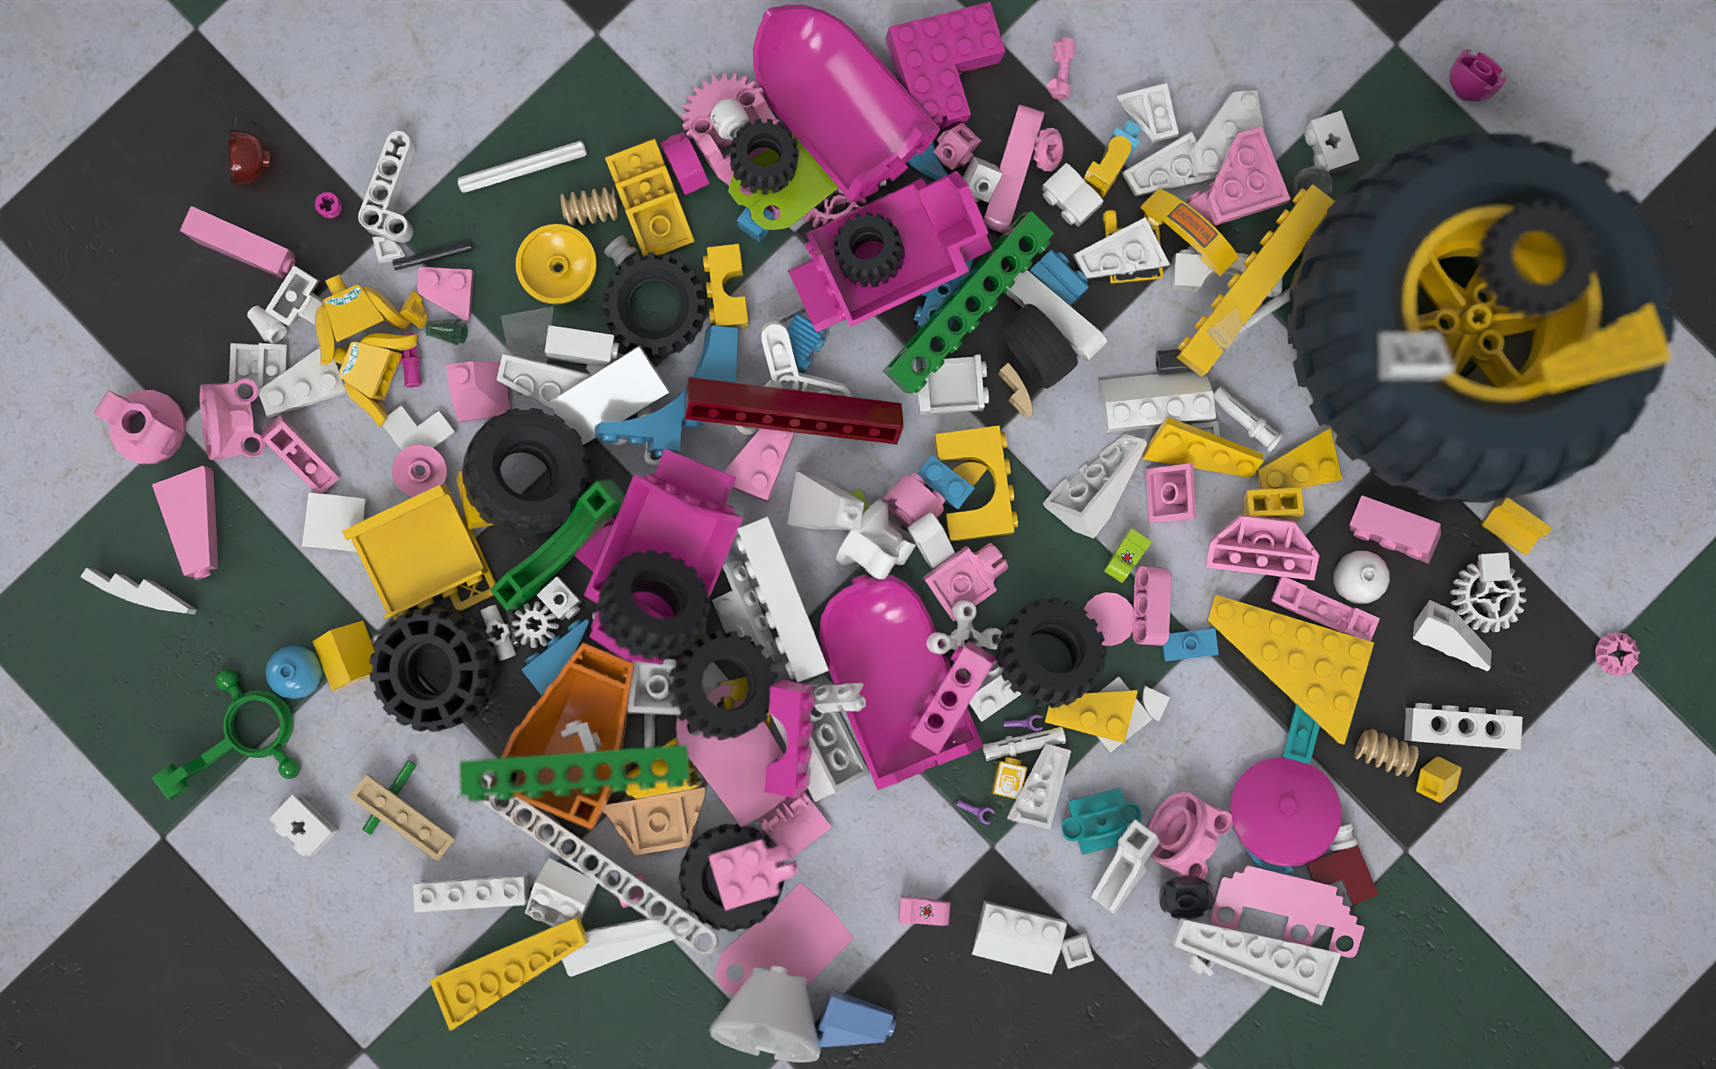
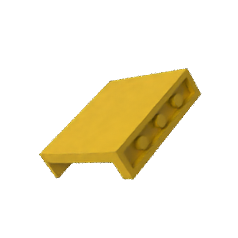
[342,484,488,621]

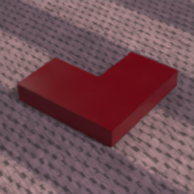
[1306,845,1379,905]

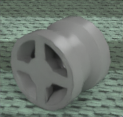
[604,235,638,269]

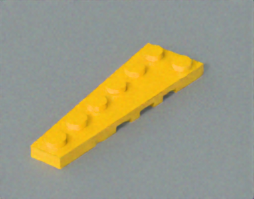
[429,916,589,1030]

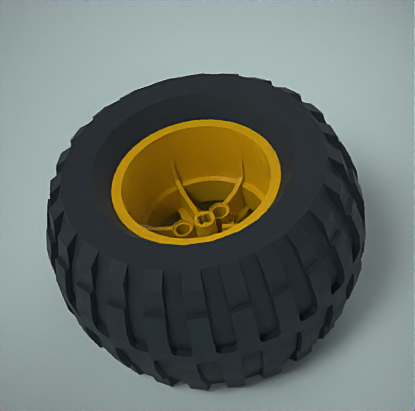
[1287,131,1676,503]

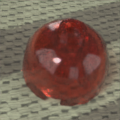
[229,130,270,184]

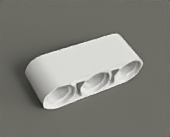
[908,512,955,570]

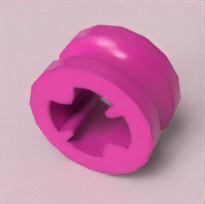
[315,192,342,219]

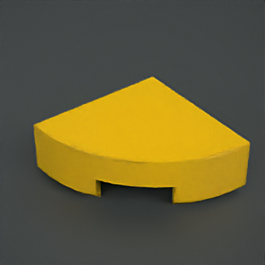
[399,290,427,329]
[952,462,988,487]

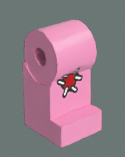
[898,896,951,925]

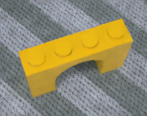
[934,426,1018,543]

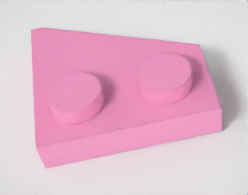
[417,267,474,322]

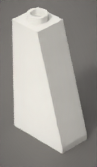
[787,472,864,530]

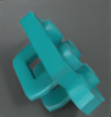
[1061,788,1142,855]

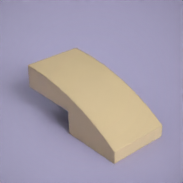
[998,363,1033,420]

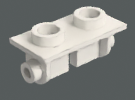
[813,683,866,713]

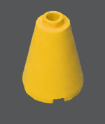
[626,737,703,799]

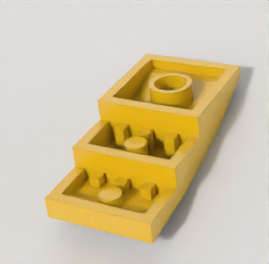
[605,138,694,256]

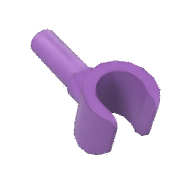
[1004,715,1043,731]
[956,800,995,824]

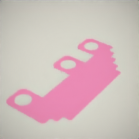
[1210,866,1364,958]

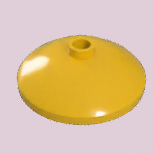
[516,224,597,304]

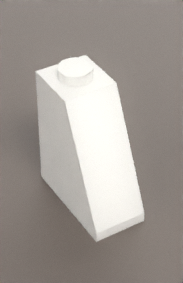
[545,325,619,366]

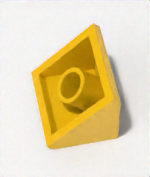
[312,621,376,691]

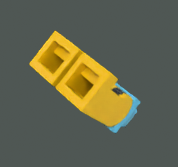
[1083,120,1142,198]

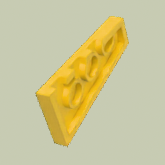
[1142,417,1264,478]

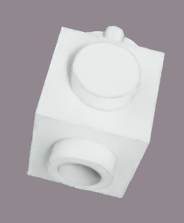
[963,156,1002,202]
[537,577,582,620]

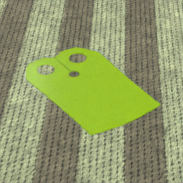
[728,134,839,230]

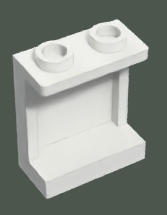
[915,354,989,415]

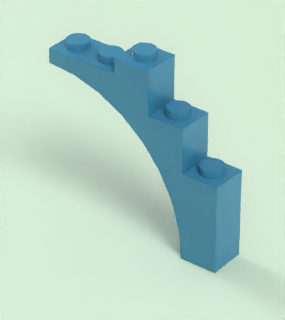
[594,325,738,458]

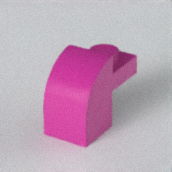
[660,132,709,195]

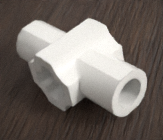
[481,605,516,661]

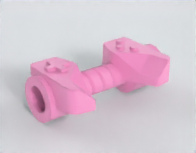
[1047,38,1076,100]

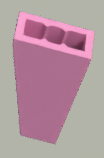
[180,206,296,279]
[152,466,218,580]

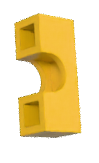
[703,244,749,329]

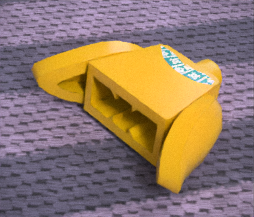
[315,274,412,365]
[333,333,418,427]

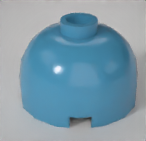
[265,645,323,699]

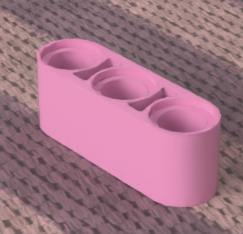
[1133,566,1171,646]

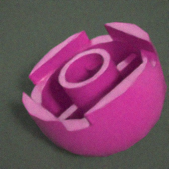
[1449,49,1506,102]

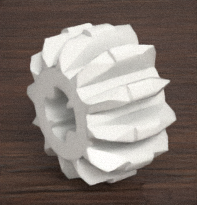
[512,602,559,648]

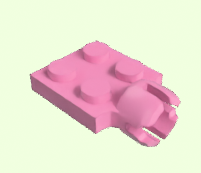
[922,543,1008,622]
[709,839,797,910]

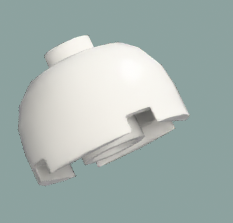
[1333,551,1390,604]

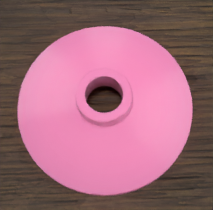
[392,444,447,497]

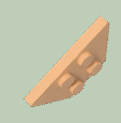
[603,787,706,856]

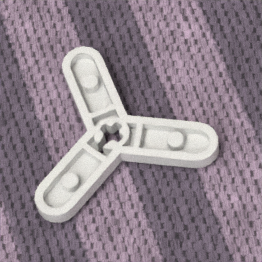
[736,321,852,435]

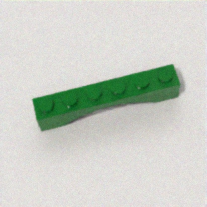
[490,480,625,611]

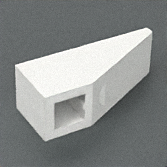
[1413,600,1491,671]

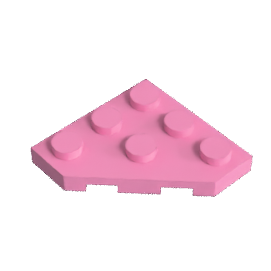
[1206,126,1291,225]

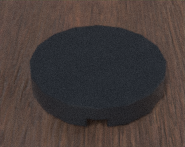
[1159,876,1215,920]

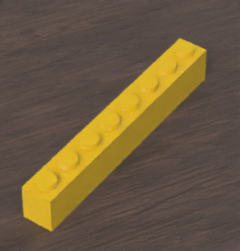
[1176,184,1335,377]

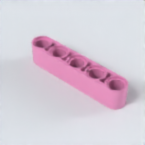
[984,104,1045,233]

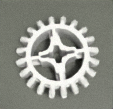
[1450,561,1526,633]

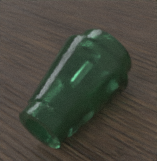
[425,319,468,345]

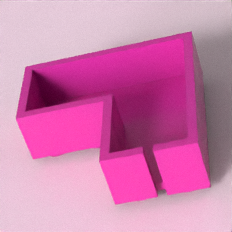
[885,2,1005,130]

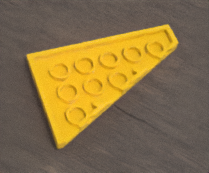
[1207,595,1374,745]

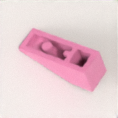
[260,414,340,494]

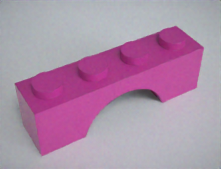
[765,679,815,798]

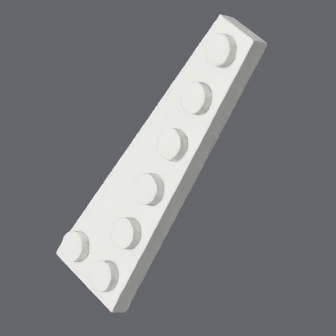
[1171,918,1341,1005]

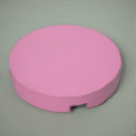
[1083,592,1133,646]

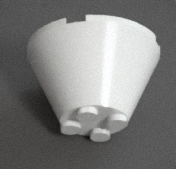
[710,966,820,1062]

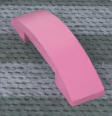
[1271,577,1380,642]

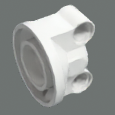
[836,499,916,579]

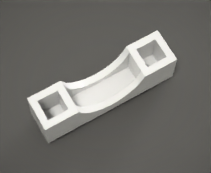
[1170,250,1282,297]

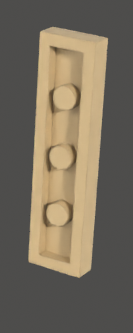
[349,774,455,861]

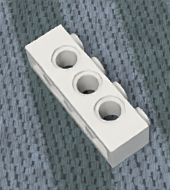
[1404,703,1522,750]
[413,874,530,912]

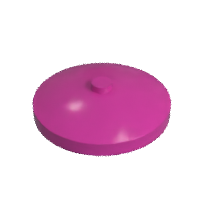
[1229,757,1342,866]

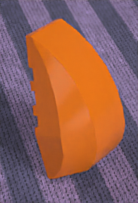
[489,643,634,830]

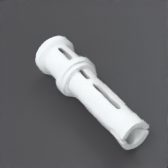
[1213,386,1285,453]

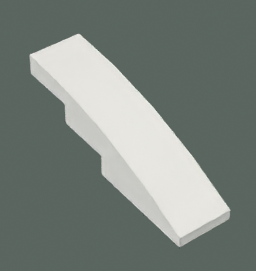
[80,568,197,614]

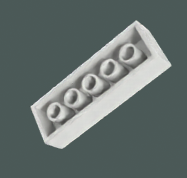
[735,517,829,683]

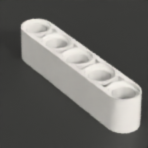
[1004,266,1107,361]

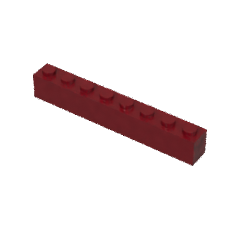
[684,377,904,445]

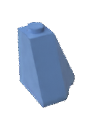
[816,989,897,1047]

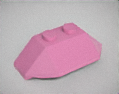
[1205,514,1319,580]

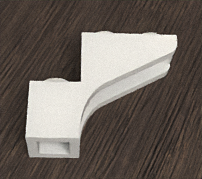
[1091,820,1160,915]

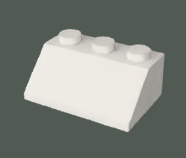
[971,900,1067,974]

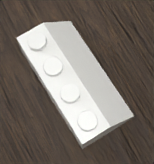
[1099,372,1216,433]
[771,677,869,802]

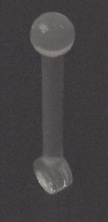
[506,610,519,647]

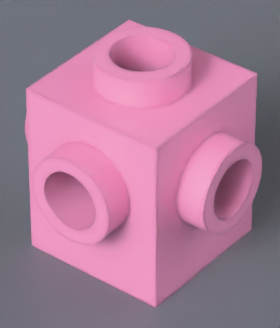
[934,123,981,170]

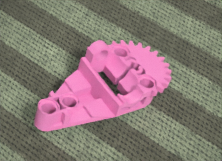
[681,73,782,219]

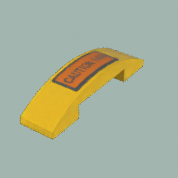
[1141,189,1239,277]

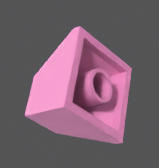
[446,361,511,422]

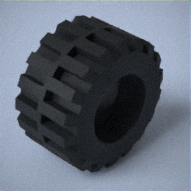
[730,119,799,195]
[833,212,905,288]

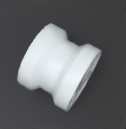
[1330,822,1358,850]

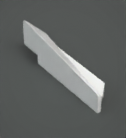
[562,910,692,976]

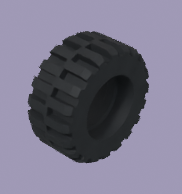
[597,550,710,660]
[997,598,1107,708]
[678,823,784,932]

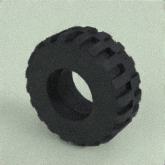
[369,606,498,732]

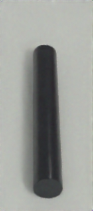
[392,240,473,271]

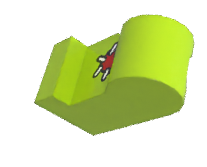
[1104,528,1152,583]

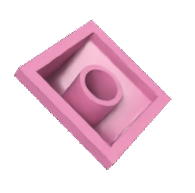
[1146,463,1196,523]

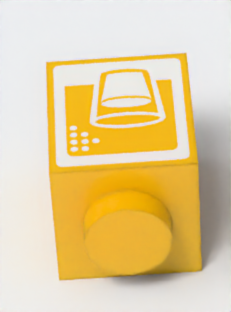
[991,757,1027,799]

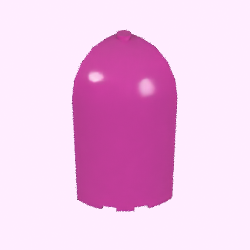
[753,5,940,203]
[819,574,983,791]

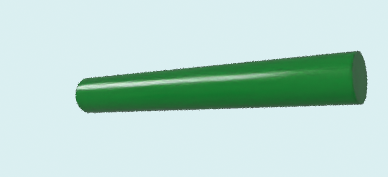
[362,760,417,835]

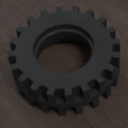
[1475,199,1600,318]
[602,252,706,358]
[668,630,778,740]

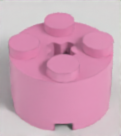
[882,473,945,528]

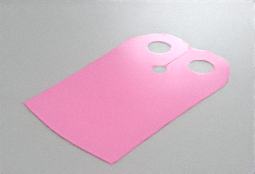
[676,684,787,828]
[715,882,853,995]

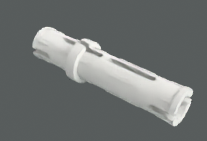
[983,726,1066,761]

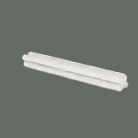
[458,141,586,193]

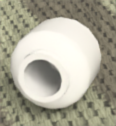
[710,99,750,140]

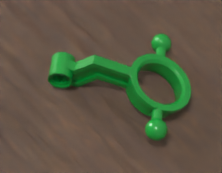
[152,669,301,801]

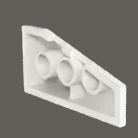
[1043,434,1147,538]

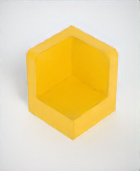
[1416,757,1462,803]

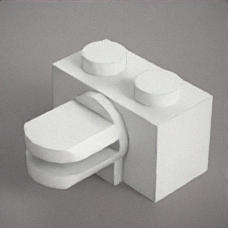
[265,266,323,326]

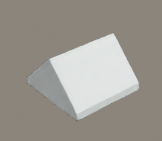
[1379,333,1453,379]
[627,659,681,715]

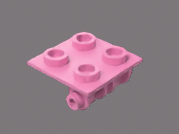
[757,791,832,861]

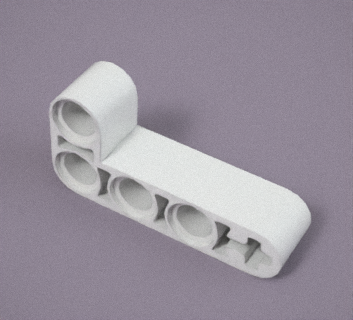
[358,131,416,243]

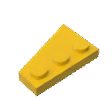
[1256,428,1342,490]
[1045,690,1138,743]

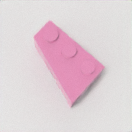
[724,429,796,503]
[1350,496,1441,564]

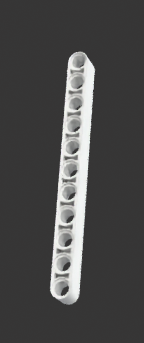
[481,775,719,954]

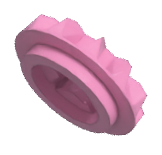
[1033,128,1063,171]
[1595,632,1640,675]

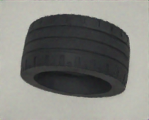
[999,303,1078,389]

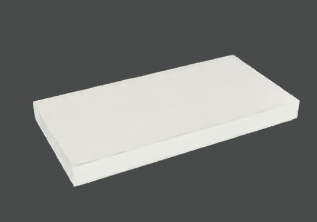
[549,345,670,445]

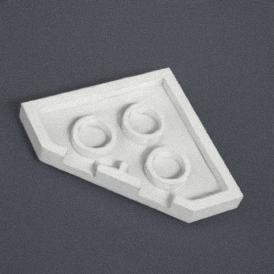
[1190,90,1265,176]

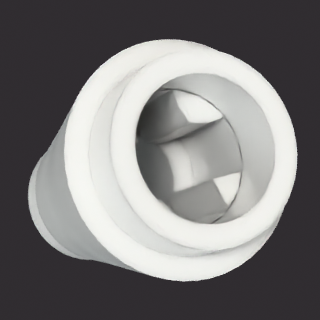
[247,306,287,344]

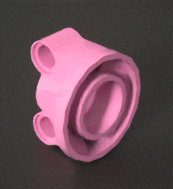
[200,379,265,460]
[93,390,186,464]
[1147,792,1233,879]

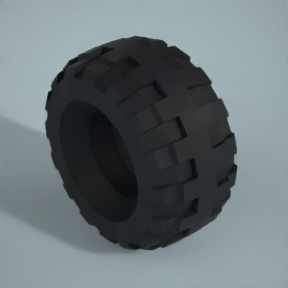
[462,408,592,536]

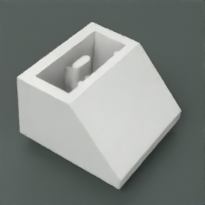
[525,858,598,927]

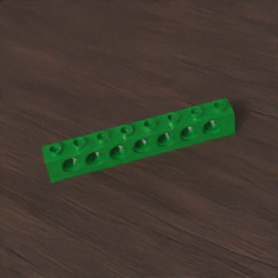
[882,211,1054,394]
[459,745,690,802]

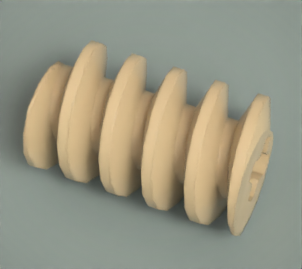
[560,186,618,227]
[1355,729,1419,777]

